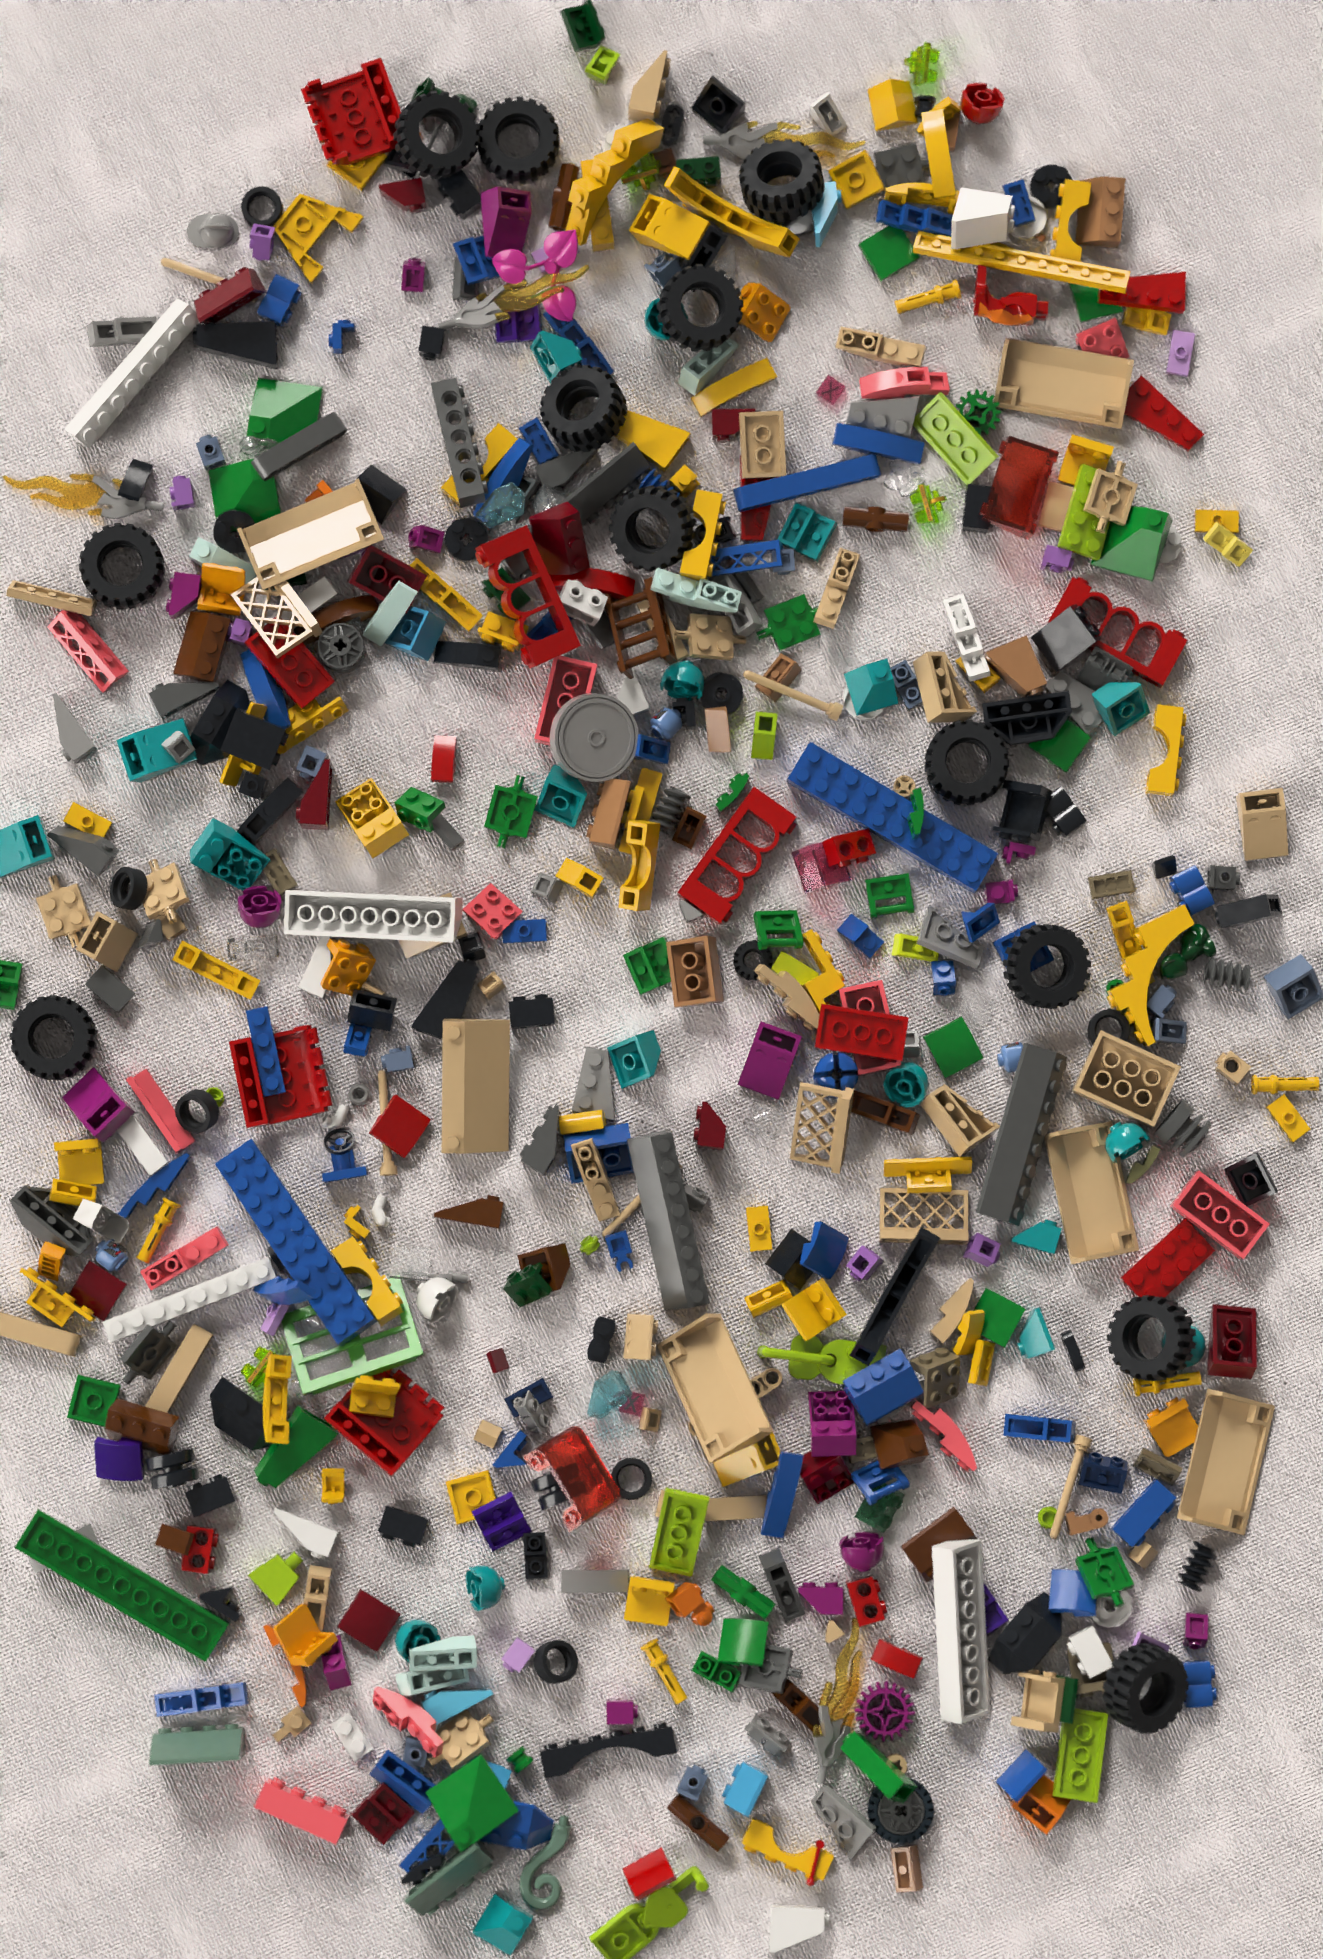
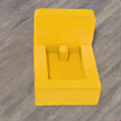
[344,1205,371,1239]
[321,1468,345,1504]

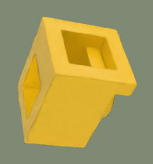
[669,464,700,498]

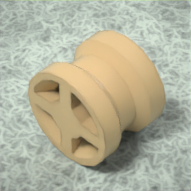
[893,775,915,799]
[887,1753,907,1773]

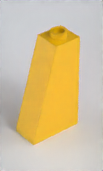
[614,410,690,473]

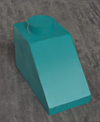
[1010,1219,1062,1254]

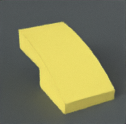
[1203,522,1253,567]

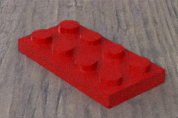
[244,616,335,710]
[815,1004,909,1061]
[1120,1218,1215,1297]

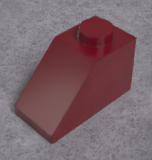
[379,177,427,213]
[712,408,756,443]

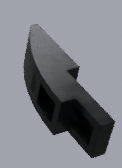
[237,777,304,846]

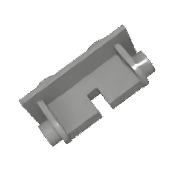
[682,1178,709,1212]
[513,1390,549,1437]
[745,1714,791,1757]

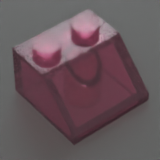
[792,842,852,894]

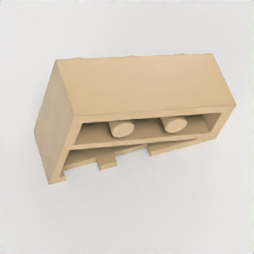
[913,652,977,723]
[920,1084,1000,1157]

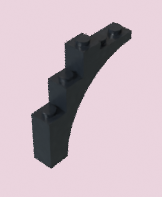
[849,1227,940,1366]

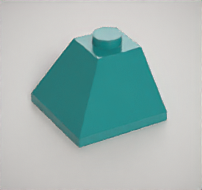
[530,330,582,384]
[844,658,898,716]
[1092,682,1150,736]
[534,764,588,828]
[607,1030,661,1089]
[1017,1307,1055,1359]
[472,1893,533,1955]

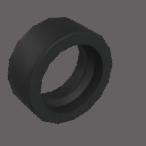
[241,186,283,227]
[110,867,148,910]
[1087,1009,1130,1045]
[175,1089,219,1134]
[610,1458,652,1500]
[534,1640,578,1684]

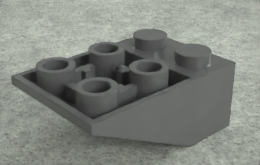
[520,1104,559,1176]

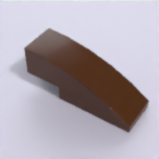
[851,1090,920,1136]
[772,1679,833,1735]

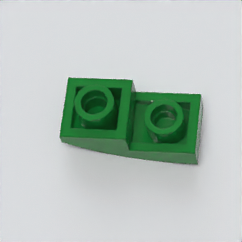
[715,773,749,813]
[691,1651,742,1693]

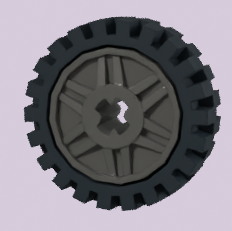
[867,1777,934,1844]

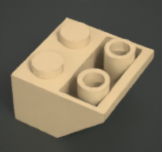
[76,911,138,972]

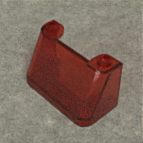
[979,436,1059,540]
[523,1426,620,1533]

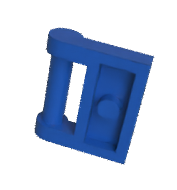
[851,1460,910,1506]

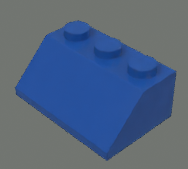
[563,1123,634,1184]
[843,1349,924,1426]

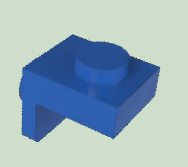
[329,320,356,354]
[931,960,956,996]

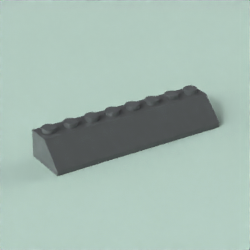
[501,442,650,581]
[976,1043,1067,1226]
[627,1129,710,1310]

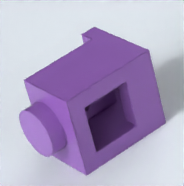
[249,224,275,261]
[170,476,195,511]
[1040,544,1075,573]
[228,618,254,647]
[963,1232,1001,1267]
[846,1245,884,1281]

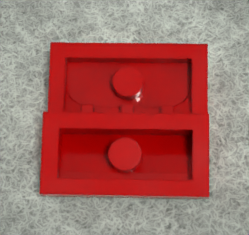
[369,1095,431,1158]
[622,1847,677,1901]

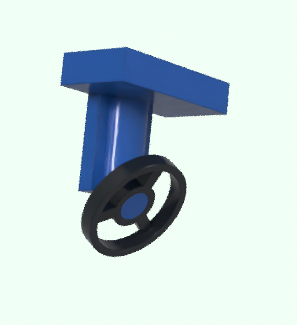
[322,1128,368,1183]

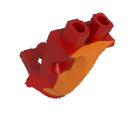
[973,265,1049,326]

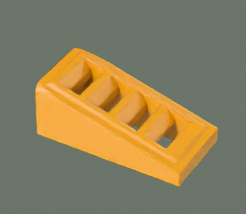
[37,1241,66,1282]

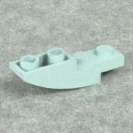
[650,568,742,613]

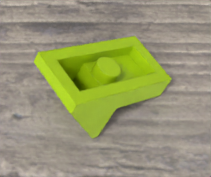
[585,45,620,85]

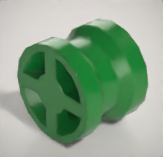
[506,1746,534,1774]

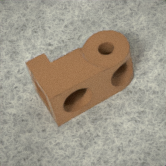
[1064,1508,1108,1535]

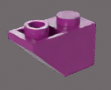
[166,572,202,619]
[798,1582,843,1614]
[321,1635,352,1691]

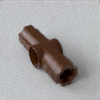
[548,163,580,231]
[842,506,909,532]
[667,1793,730,1852]

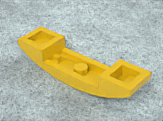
[921,109,956,199]
[884,183,960,214]
[691,358,777,417]
[1106,901,1155,984]
[172,940,261,1000]
[263,1354,292,1444]

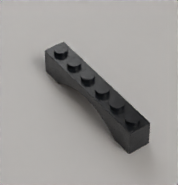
[540,1722,677,1778]

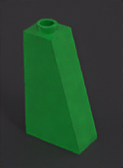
[254,1405,338,1488]
[840,1731,918,1803]

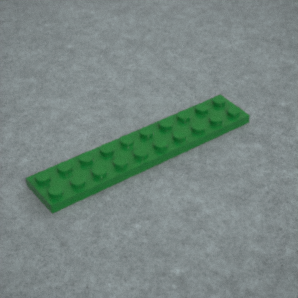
[14,1508,229,1662]

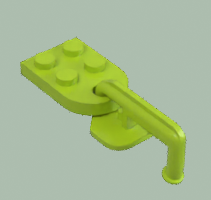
[757,1335,887,1384]
[589,1866,709,1959]

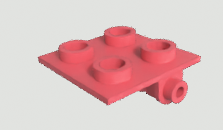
[1075,317,1130,358]
[462,883,523,940]

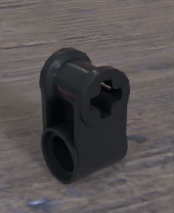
[693,516,737,546]

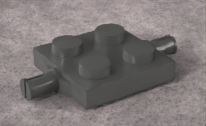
[873,143,929,196]
[120,1320,177,1385]
[729,1644,803,1694]

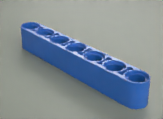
[733,454,882,512]

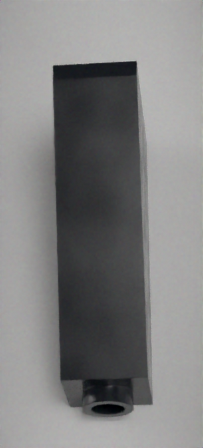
[193,321,278,369]
[411,958,480,1040]

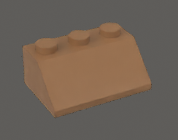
[1075,176,1125,248]
[586,779,631,850]
[666,936,724,1008]

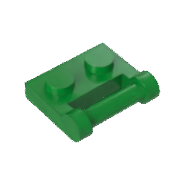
[865,873,914,919]
[753,910,803,950]

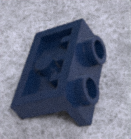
[1078,1452,1128,1494]

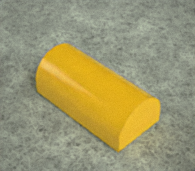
[559,1109,607,1135]
[49,1178,97,1206]
[744,1280,792,1318]

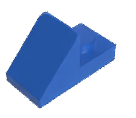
[634,734,671,764]
[961,903,1000,943]
[837,914,884,959]
[343,1023,372,1057]
[493,1430,528,1468]

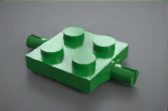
[756,594,820,651]
[484,775,538,849]
[1075,1537,1134,1608]

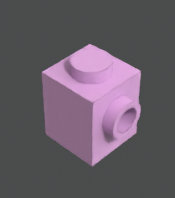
[501,1636,535,1673]

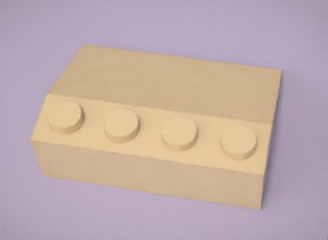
[1071,1030,1181,1128]

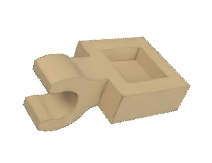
[272,1706,312,1742]

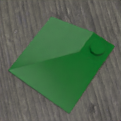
[246,378,323,446]
[208,458,281,533]
[1090,506,1173,581]
[426,1754,519,1852]

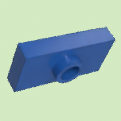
[1002,179,1036,228]
[519,418,559,465]
[502,919,547,944]

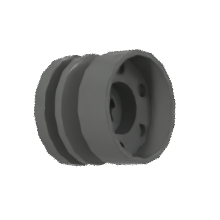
[318,623,366,674]
[1154,1099,1212,1158]

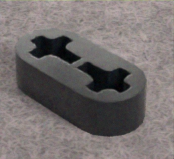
[661,104,684,146]
[1060,1330,1085,1373]

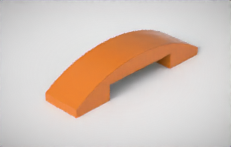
[263,1623,307,1708]

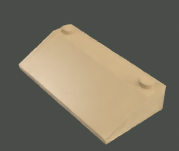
[994,338,1134,429]
[237,478,384,590]
[442,1019,510,1154]
[1044,1121,1139,1264]
[657,1313,774,1463]
[1177,1389,1275,1535]

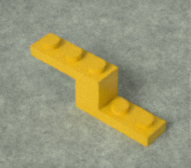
[801,929,845,1014]

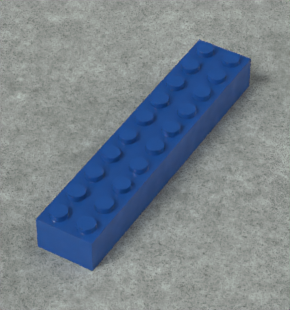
[787,742,998,894]
[215,1139,378,1347]

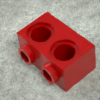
[822,828,876,868]
[181,1525,219,1574]
[846,1575,887,1627]

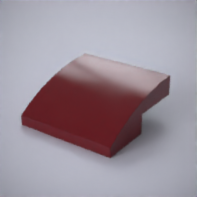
[69,1260,127,1321]
[337,1589,401,1652]
[350,1782,415,1845]

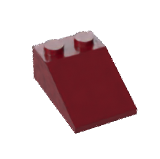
[347,545,427,614]
[296,759,333,830]
[1207,1304,1257,1379]

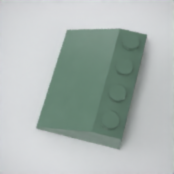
[149,1724,245,1766]
[404,1840,494,1916]

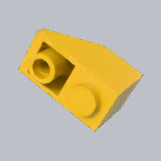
[555,858,604,899]

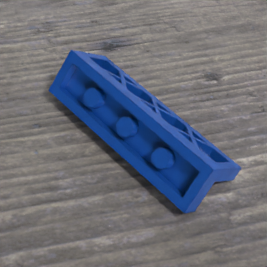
[707,540,783,578]
[399,1819,455,1874]

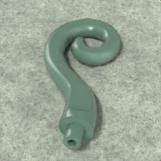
[519,1815,572,1910]

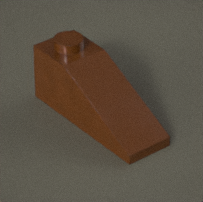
[434,1195,504,1229]

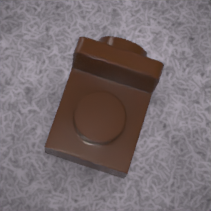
[651,147,676,181]

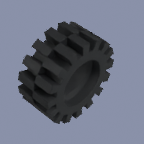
[733,940,773,981]

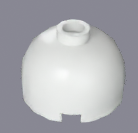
[416,1277,458,1323]

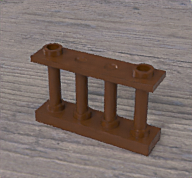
[604,577,678,679]

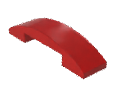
[550,568,635,600]

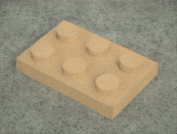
[739,411,786,479]

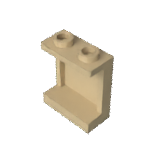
[1011,1669,1065,1733]

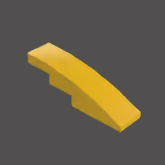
[409,558,483,632]

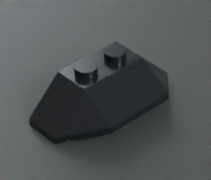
[190,679,250,766]
[982,691,1072,745]
[210,1376,288,1451]
[988,1592,1062,1675]

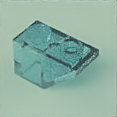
[476,482,525,529]
[587,1370,633,1419]

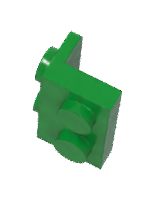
[394,787,446,833]

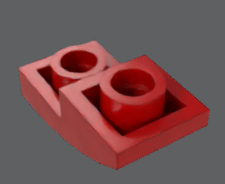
[431,735,457,783]
[871,1639,923,1679]

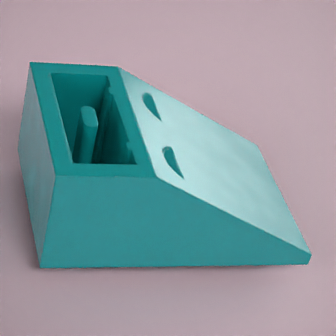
[116,718,198,783]
[0,815,55,878]
[190,818,270,891]

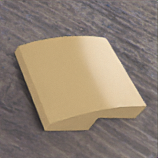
[1038,481,1074,532]

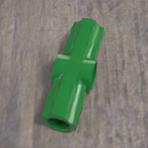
[711,1565,776,1619]

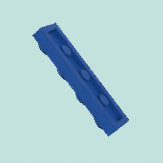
[246,1006,286,1097]

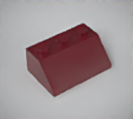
[194,267,267,324]
[529,501,590,575]

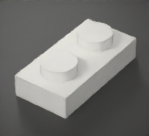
[330,1712,374,1761]

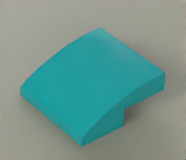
[777,502,837,562]

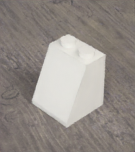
[951,187,1015,249]

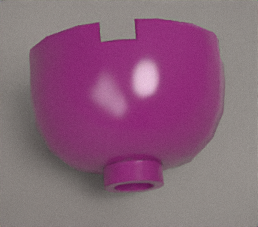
[238,886,282,928]
[839,1532,884,1572]

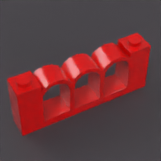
[475,525,581,669]
[1047,577,1188,688]
[677,787,797,925]

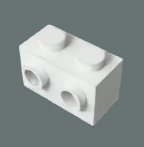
[559,579,608,627]
[1067,1625,1113,1678]

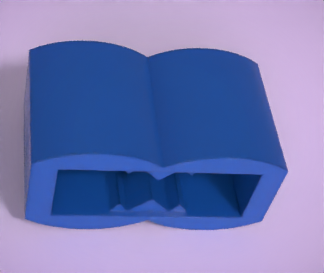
[257,274,302,327]
[1169,865,1215,916]
[1182,1660,1217,1708]

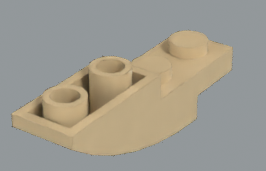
[835,326,926,367]
[813,547,860,629]
[754,964,819,1033]
[571,1138,620,1222]

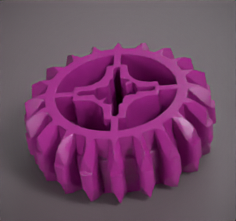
[855,1681,915,1742]

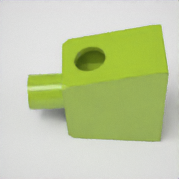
[248,1551,303,1606]

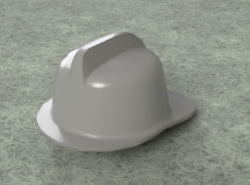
[187,214,239,248]

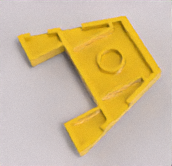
[273,193,364,284]

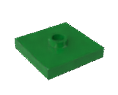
[67,1374,121,1427]

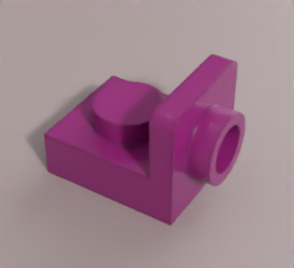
[401,258,426,292]
[408,525,445,553]
[1002,841,1036,865]
[985,879,1018,905]
[1183,1613,1208,1650]

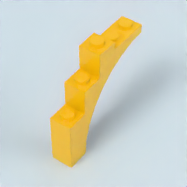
[566,118,664,246]
[664,167,800,258]
[1107,905,1194,1046]

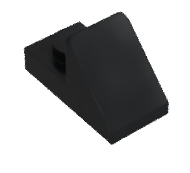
[383,148,418,179]
[198,1586,242,1622]

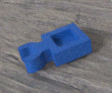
[605,1230,633,1272]

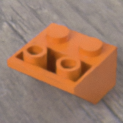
[1010,1775,1071,1835]

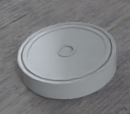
[550,693,639,782]

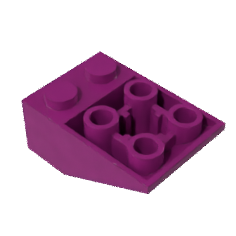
[481,186,532,258]
[737,1021,802,1100]
[62,1067,135,1143]
[808,1390,856,1456]

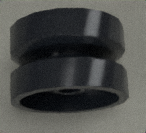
[146,1448,200,1490]
[530,1463,586,1510]

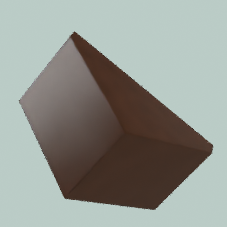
[672,806,707,849]
[155,1524,194,1556]

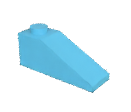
[812,181,842,247]
[421,1689,493,1725]

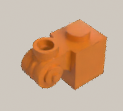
[665,1582,715,1626]

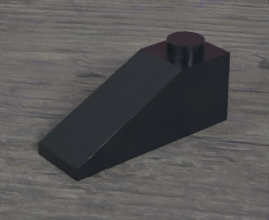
[680,225,728,292]
[433,641,501,672]

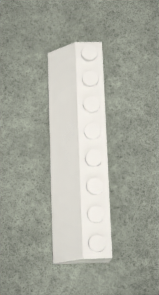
[284,890,462,942]
[932,1539,990,1724]

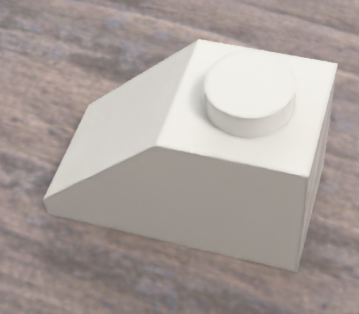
[617,668,649,717]

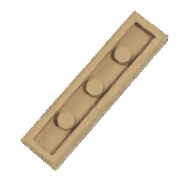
[6,580,97,616]

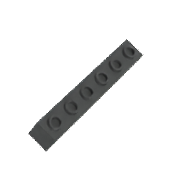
[431,377,488,508]

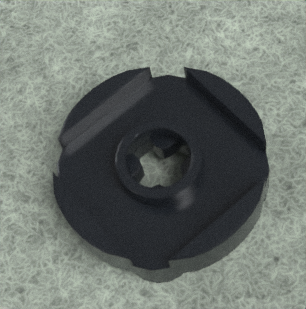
[1029,164,1072,209]
[213,509,255,553]
[445,518,488,562]
[700,672,743,715]

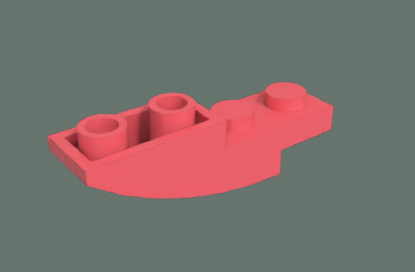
[859,367,950,399]
[140,1226,229,1290]
[910,1400,977,1471]
[373,1687,444,1758]

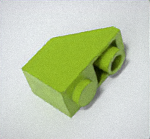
[751,711,778,760]

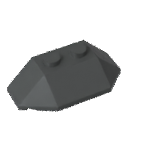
[10,1185,93,1257]

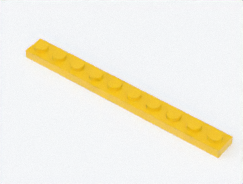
[913,231,1130,294]

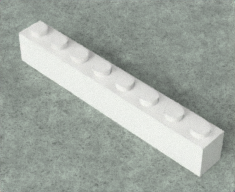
[64,298,199,449]
[103,1257,278,1343]

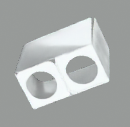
[73,1199,130,1243]

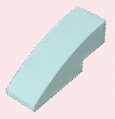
[363,581,418,646]

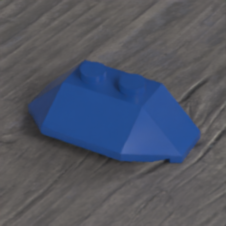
[479,1801,554,1850]

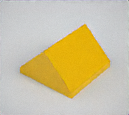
[867,79,918,131]

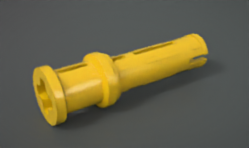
[894,280,961,314]
[1251,1075,1319,1095]
[136,1197,181,1264]
[1133,1371,1202,1397]
[640,1638,688,1704]

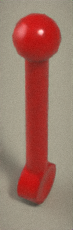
[806,1840,824,1886]

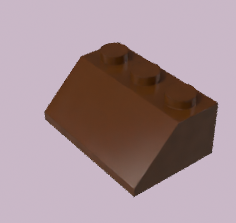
[173,611,233,683]
[105,1398,180,1455]
[900,1506,977,1582]

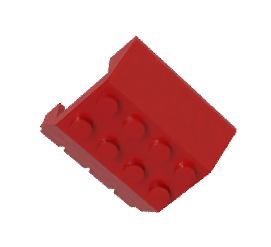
[301,58,401,165]
[229,1025,333,1128]
[324,1368,445,1477]

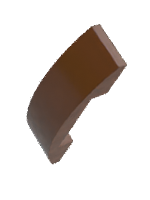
[293,595,378,646]

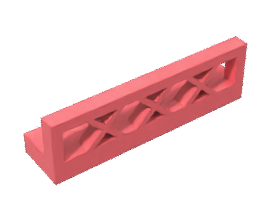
[48,610,129,693]
[126,1069,196,1153]

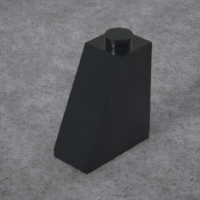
[1215,894,1283,928]

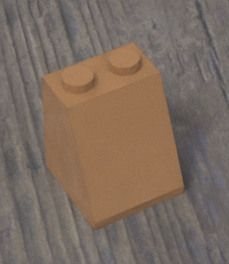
[984,635,1047,697]

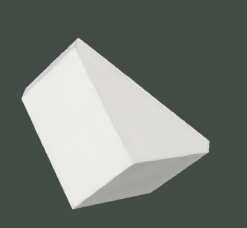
[809,92,847,139]

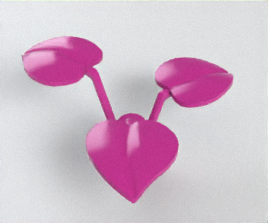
[492,229,578,322]

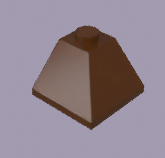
[517,1243,571,1292]
[870,1419,929,1470]

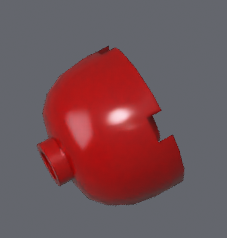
[960,83,1005,124]

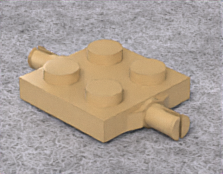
[1083,461,1138,533]
[674,613,746,661]
[143,859,190,924]
[36,875,91,948]
[428,1709,494,1771]

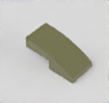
[1125,1145,1161,1185]

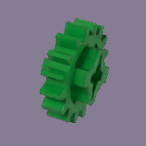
[955,389,1001,436]

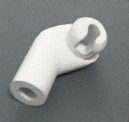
[320,1104,350,1129]
[371,1194,390,1228]

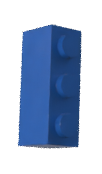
[1110,1479,1177,1547]
[369,1749,435,1814]

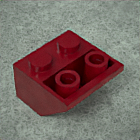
[693,1101,726,1151]
[800,1451,855,1505]

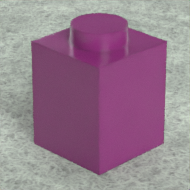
[606,1700,638,1724]

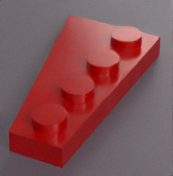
[1098,271,1186,314]
[1124,375,1204,451]
[740,454,778,541]

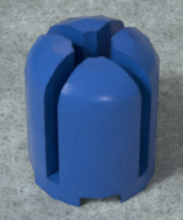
[813,1052,858,1099]

